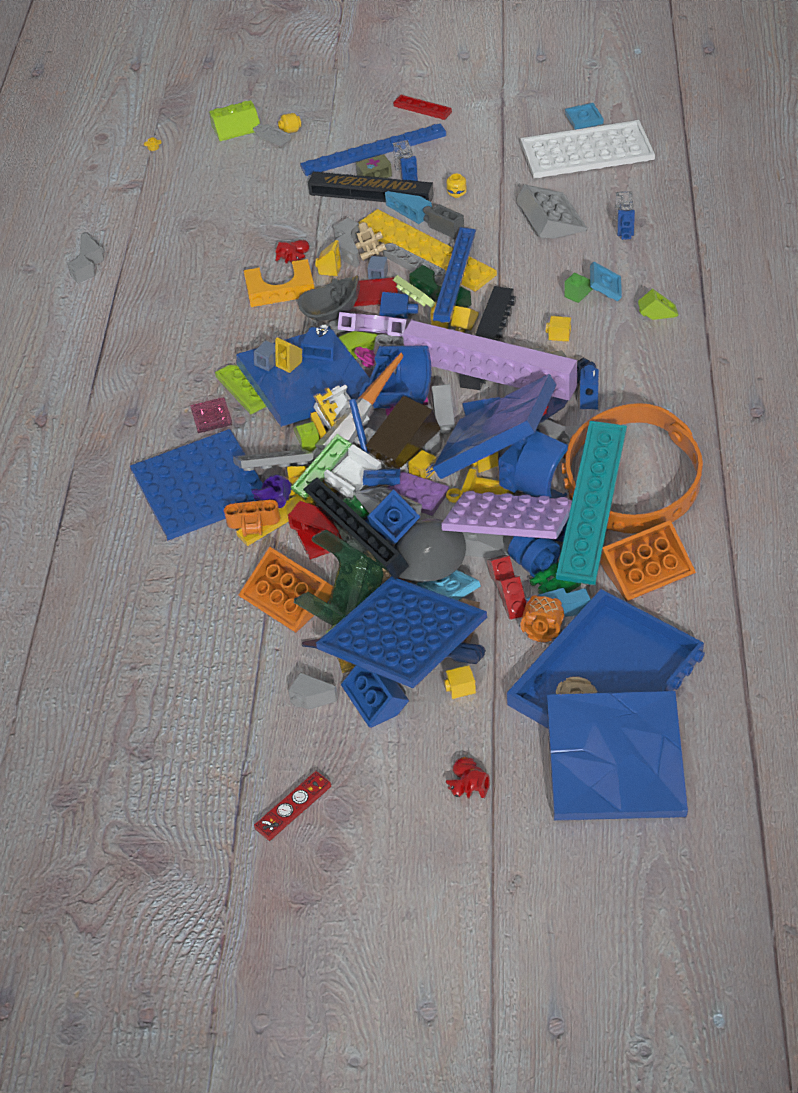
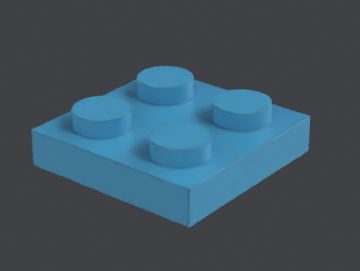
[565,103,604,130]
[590,262,622,301]

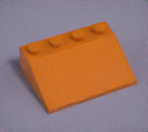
[600,520,696,602]
[238,547,336,633]

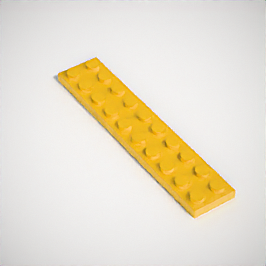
[358,209,497,292]

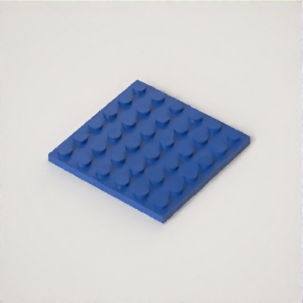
[130,429,263,540]
[316,576,487,688]

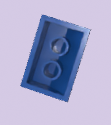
[341,665,409,728]

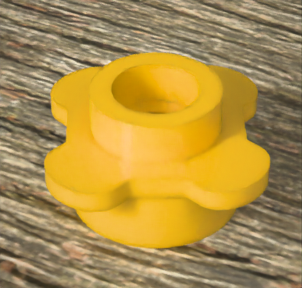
[144,137,162,151]

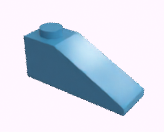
[385,191,432,224]

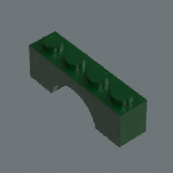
[409,265,472,311]

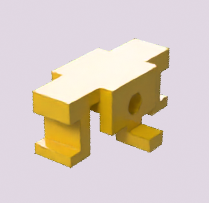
[313,388,341,428]

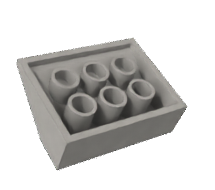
[516,184,588,239]

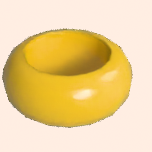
[446,488,461,503]

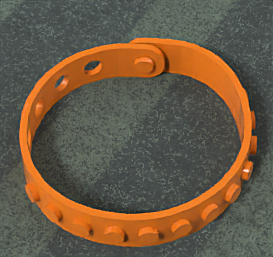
[562,403,703,534]

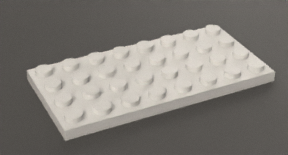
[520,120,655,178]

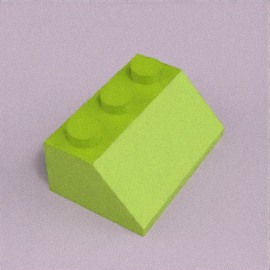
[209,100,260,141]

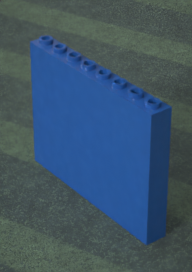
[507,589,705,728]

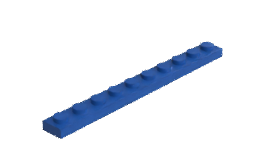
[300,123,446,176]
[433,227,476,322]

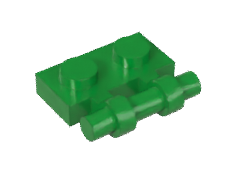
[529,562,581,594]

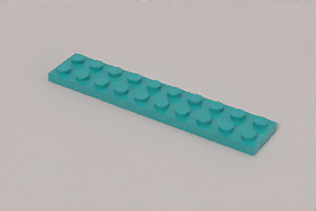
[556,421,627,585]

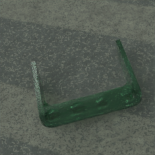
[294,530,384,626]

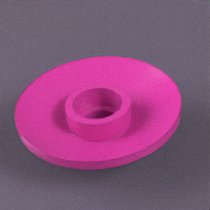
[354,347,376,368]

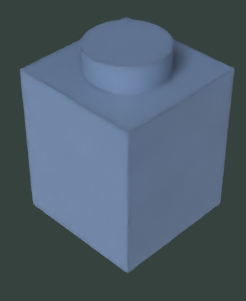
[367,256,388,280]
[254,341,276,371]

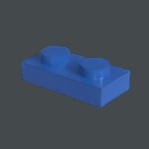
[363,469,401,487]

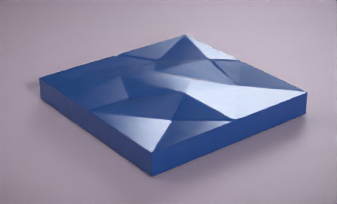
[236,326,370,427]
[433,374,557,479]
[547,691,688,821]

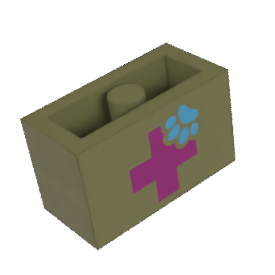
[356,154,392,178]

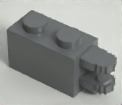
[423,204,464,239]

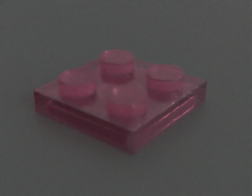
[190,397,232,433]

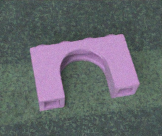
[338,312,415,337]

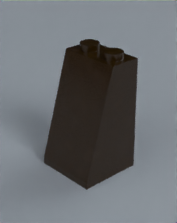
[366,395,440,469]

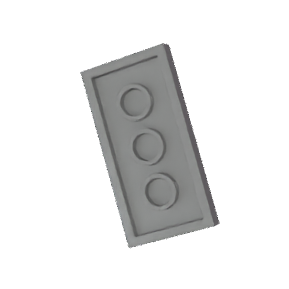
[233,449,313,471]

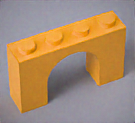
[243,259,315,307]

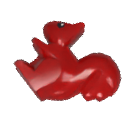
[275,240,310,264]
[446,757,490,799]

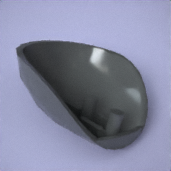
[298,275,360,321]
[394,519,466,582]

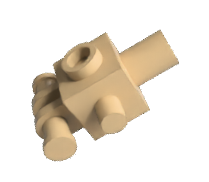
[355,222,387,261]

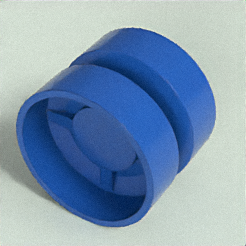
[508,536,561,577]

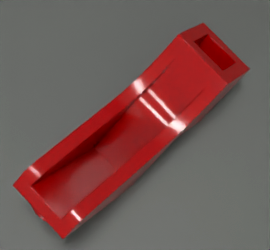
[486,555,526,620]

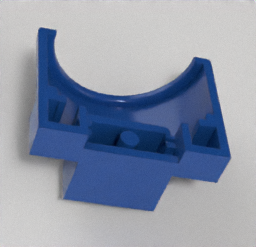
[359,346,431,409]
[498,431,568,499]

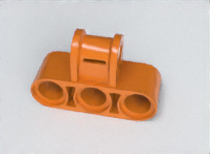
[224,500,281,537]

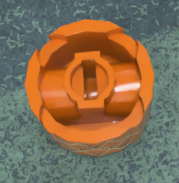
[520,595,564,642]

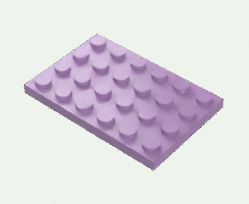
[442,491,572,539]

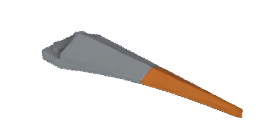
[308,352,403,472]

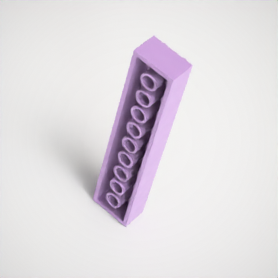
[403,320,577,400]

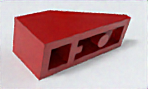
[288,501,340,546]

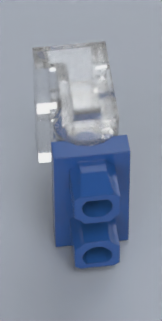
[393,140,418,181]
[615,191,635,240]

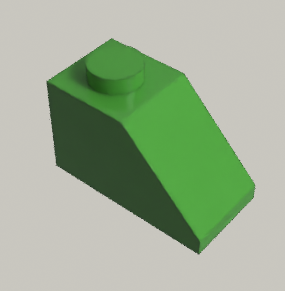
[565,273,593,303]

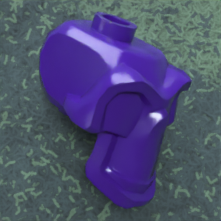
[251,475,291,508]

